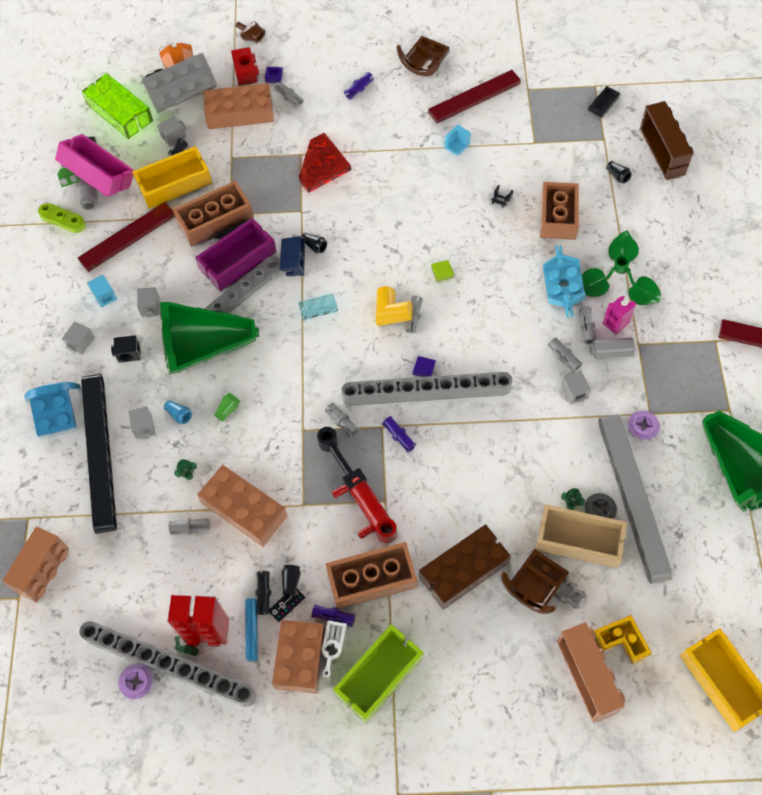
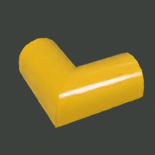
[376,286,413,326]
[594,615,652,664]

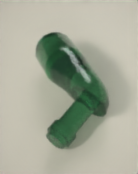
[174,636,199,656]

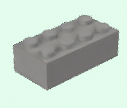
[141,52,217,113]

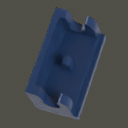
[280,236,305,276]

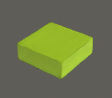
[431,260,454,282]

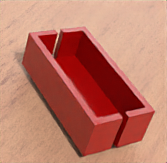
[167,595,229,647]

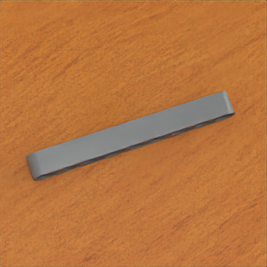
[342,372,512,406]
[598,414,672,584]
[79,621,256,707]

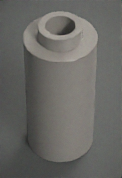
[590,337,634,359]

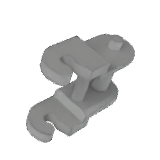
[554,579,587,609]

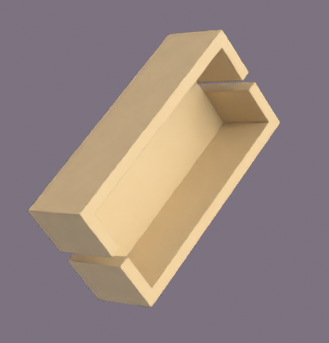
[536,504,627,568]

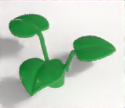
[582,230,661,305]

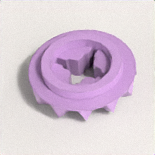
[628,411,660,440]
[118,664,153,700]

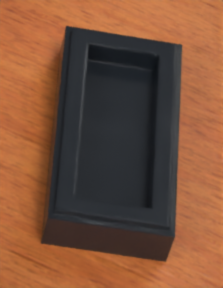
[588,86,621,118]

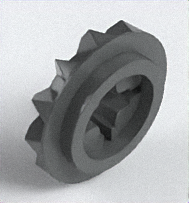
[584,493,617,519]

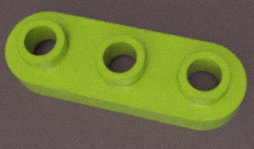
[38,203,86,233]

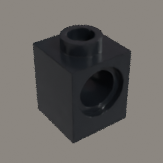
[111,335,141,363]

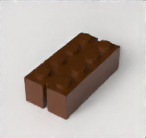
[640,101,693,180]
[419,524,511,610]

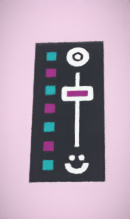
[269,588,306,622]

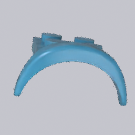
[24,382,81,437]

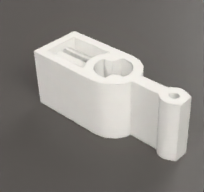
[322,621,348,682]

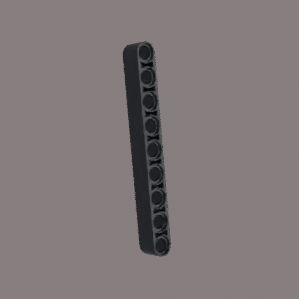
[81,373,117,534]

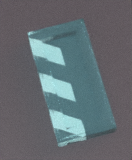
[298,293,338,320]

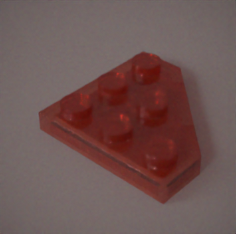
[299,132,351,193]

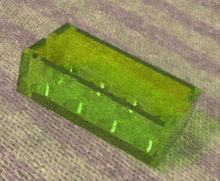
[81,73,153,140]

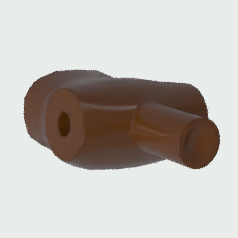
[236,21,266,43]

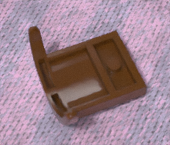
[396,36,450,77]
[501,548,569,614]

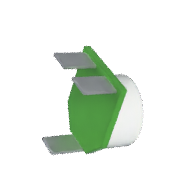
[57,164,80,188]

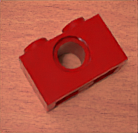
[231,47,259,86]

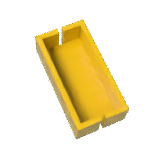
[132,146,212,209]
[679,628,762,732]

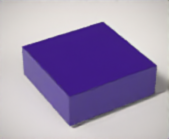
[265,66,283,83]
[413,356,436,377]

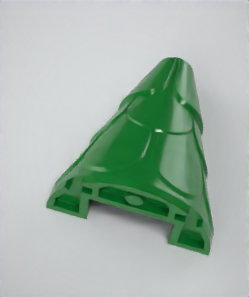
[160,302,259,374]
[702,410,762,512]

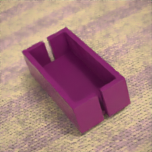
[195,218,277,292]

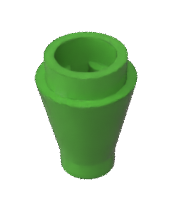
[214,392,241,422]

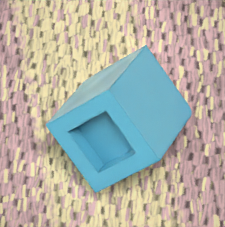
[444,125,471,156]
[87,275,117,308]

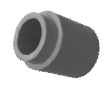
[79,183,98,210]

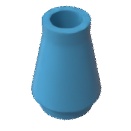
[164,400,192,424]

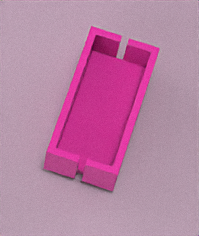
[55,134,134,197]

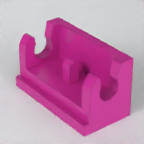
[602,296,636,335]

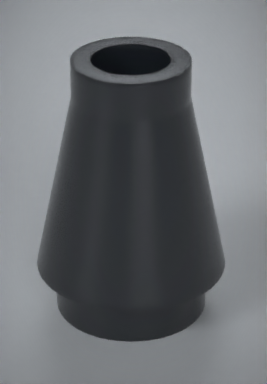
[606,161,632,184]
[301,232,328,253]
[281,565,302,596]

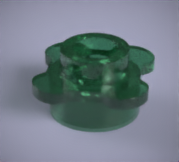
[174,459,197,480]
[561,488,585,510]

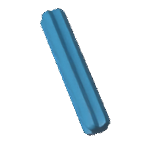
[245,598,258,662]

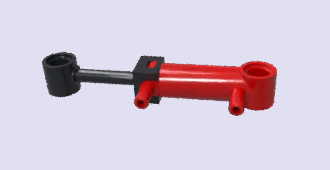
[317,427,397,544]

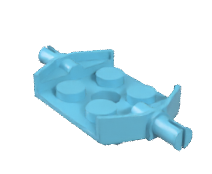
[543,245,586,318]

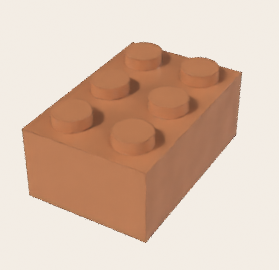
[540,182,579,240]
[2,526,69,603]
[272,620,326,694]

